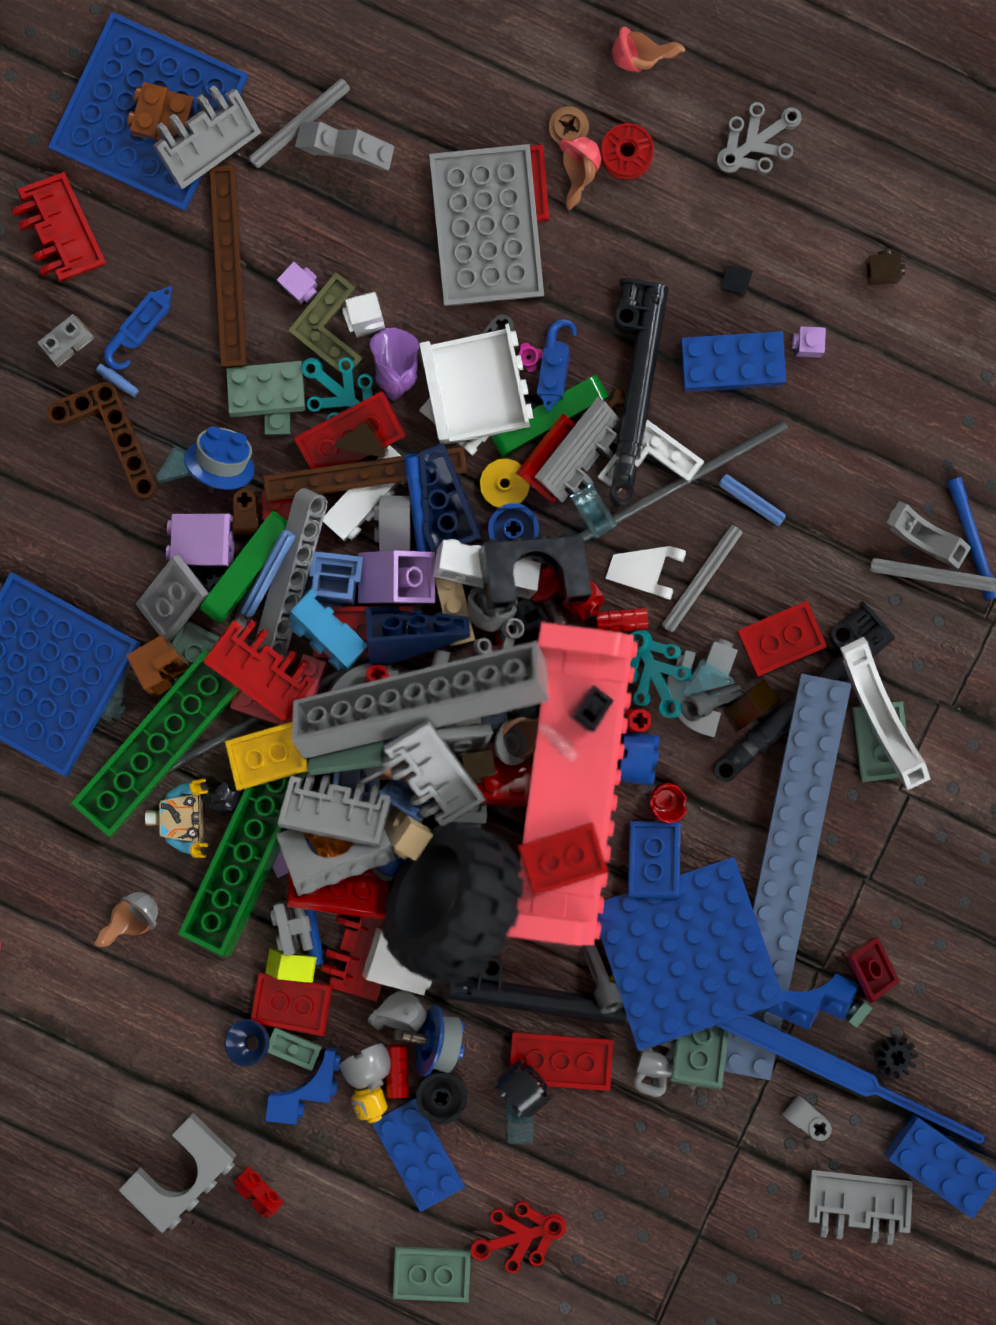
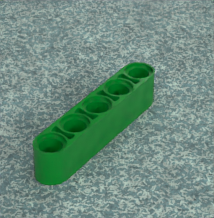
[490,375,609,457]
[200,511,288,624]

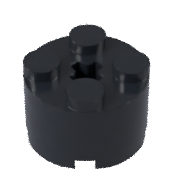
[495,1058,554,1119]
[416,1069,467,1124]

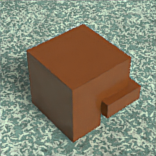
[126,635,190,698]

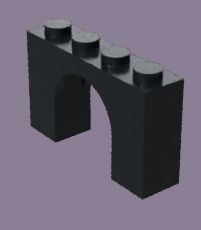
[478,534,592,610]

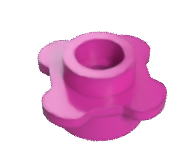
[519,343,543,372]

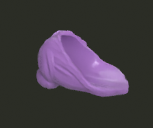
[370,327,419,400]

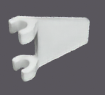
[606,546,686,600]

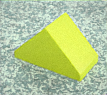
[265,948,317,983]

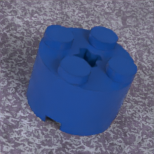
[488,503,539,542]
[618,732,659,786]

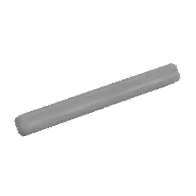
[249,79,350,168]
[662,525,742,633]
[870,558,996,592]

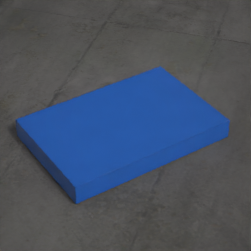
[628,821,681,898]

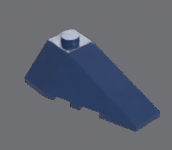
[419,443,482,554]
[366,606,471,664]

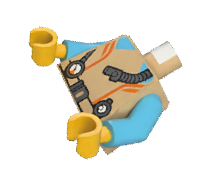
[145,779,208,858]

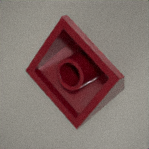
[842,937,900,1003]

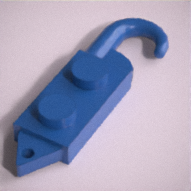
[104,286,173,370]
[537,319,577,412]

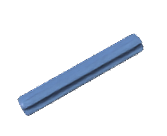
[240,530,295,617]

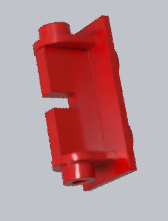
[232,1166,284,1219]

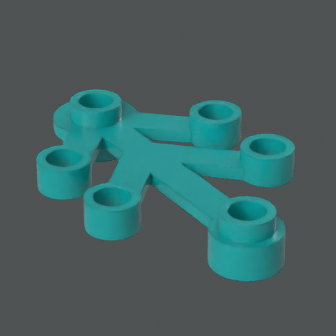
[301,357,374,420]
[628,630,692,718]

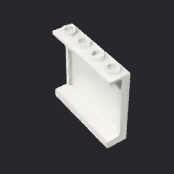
[420,324,534,445]

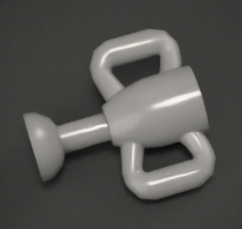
[634,1040,696,1097]

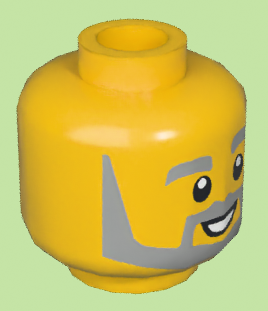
[351,1087,387,1123]

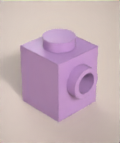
[277,262,318,305]
[792,326,826,358]

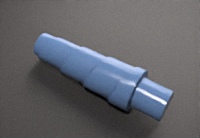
[95,364,139,397]

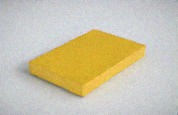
[225,722,309,791]

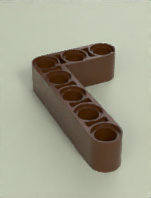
[47,382,158,500]

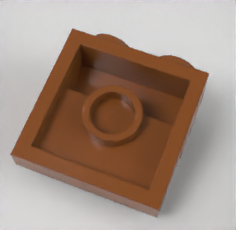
[127,82,195,142]

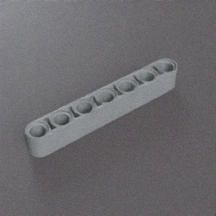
[256,488,327,660]

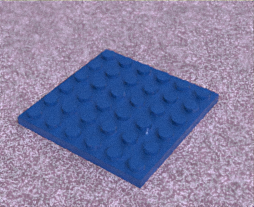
[48,12,249,212]
[0,572,140,777]
[597,857,785,1051]

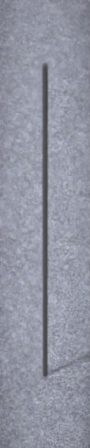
[168,420,788,774]

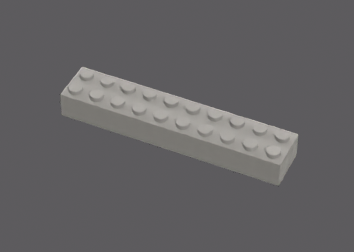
[292,641,549,759]

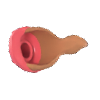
[612,27,685,73]
[558,137,601,210]

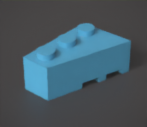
[289,589,368,672]

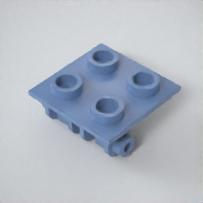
[378,780,432,822]

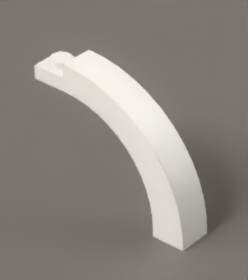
[840,637,930,790]

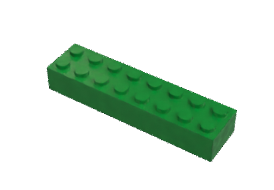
[71,649,241,837]
[178,772,308,956]

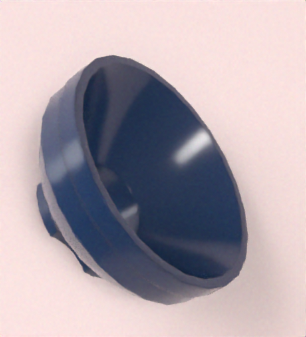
[225,1019,270,1066]

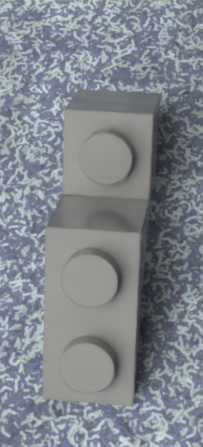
[295,122,395,171]

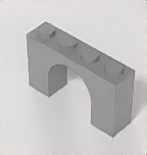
[276,800,396,896]
[119,1113,236,1233]

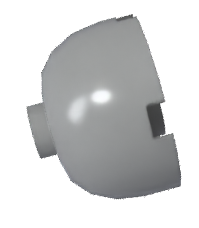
[467,586,518,632]
[339,1043,391,1091]

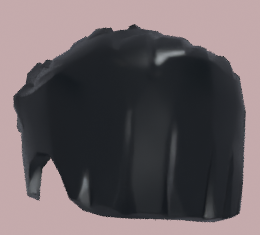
[200,782,245,815]

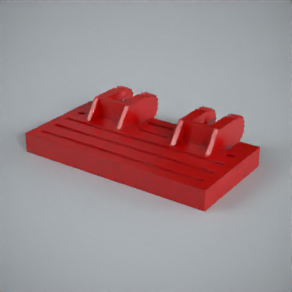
[11,172,106,283]
[202,619,315,723]
[320,916,384,1002]

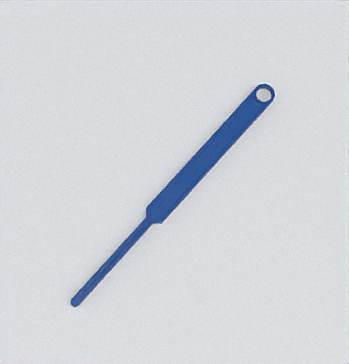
[717,1015,984,1144]

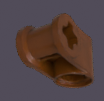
[233,488,260,537]

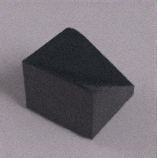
[720,266,753,297]

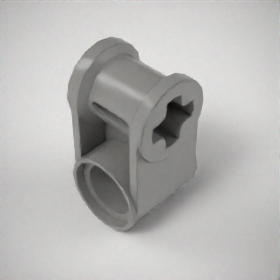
[782,1094,832,1141]

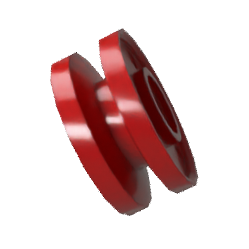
[601,123,654,181]

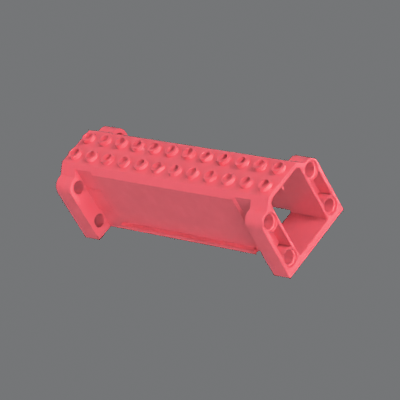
[507,623,638,946]

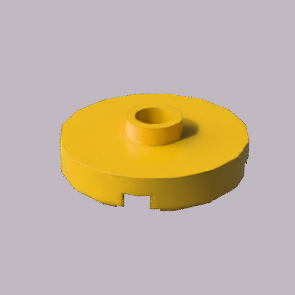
[480,459,530,508]

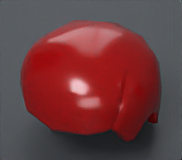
[649,782,687,824]

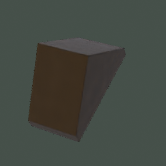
[335,420,389,457]
[725,679,780,730]

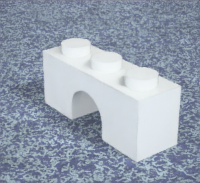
[342,292,385,338]

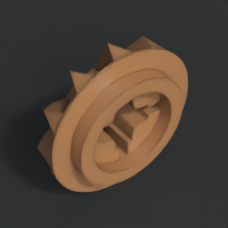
[549,106,589,145]

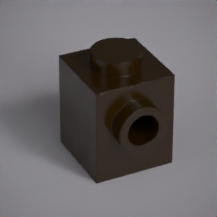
[866,250,905,285]
[457,748,496,783]

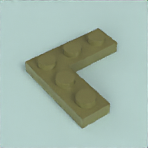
[288,272,363,375]

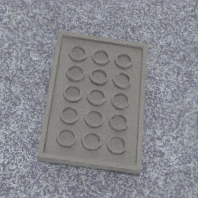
[429,144,544,307]

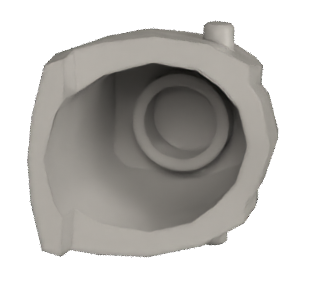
[368,989,427,1033]

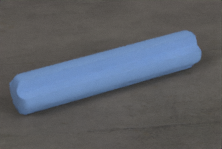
[719,474,786,526]

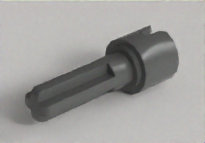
[681,685,742,721]
[582,944,623,1014]

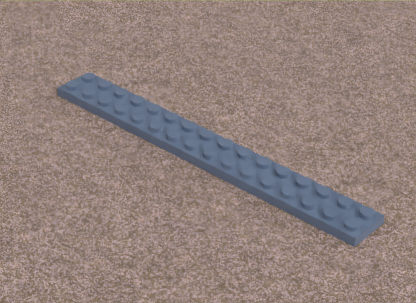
[724,673,851,1080]

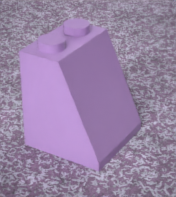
[166,514,235,568]
[358,550,435,604]

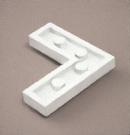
[598,420,704,493]

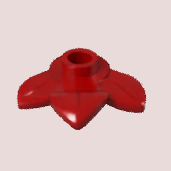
[532,565,559,602]

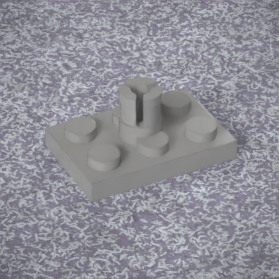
[136,555,209,641]
[436,723,493,759]

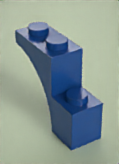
[765,974,859,1030]
[266,1047,341,1125]

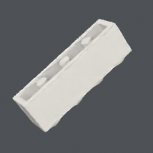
[323,445,406,542]
[433,539,541,599]

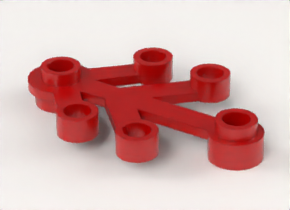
[471,1200,566,1274]

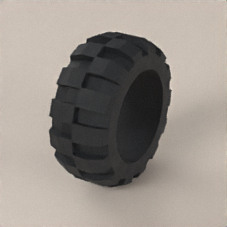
[382,823,524,984]

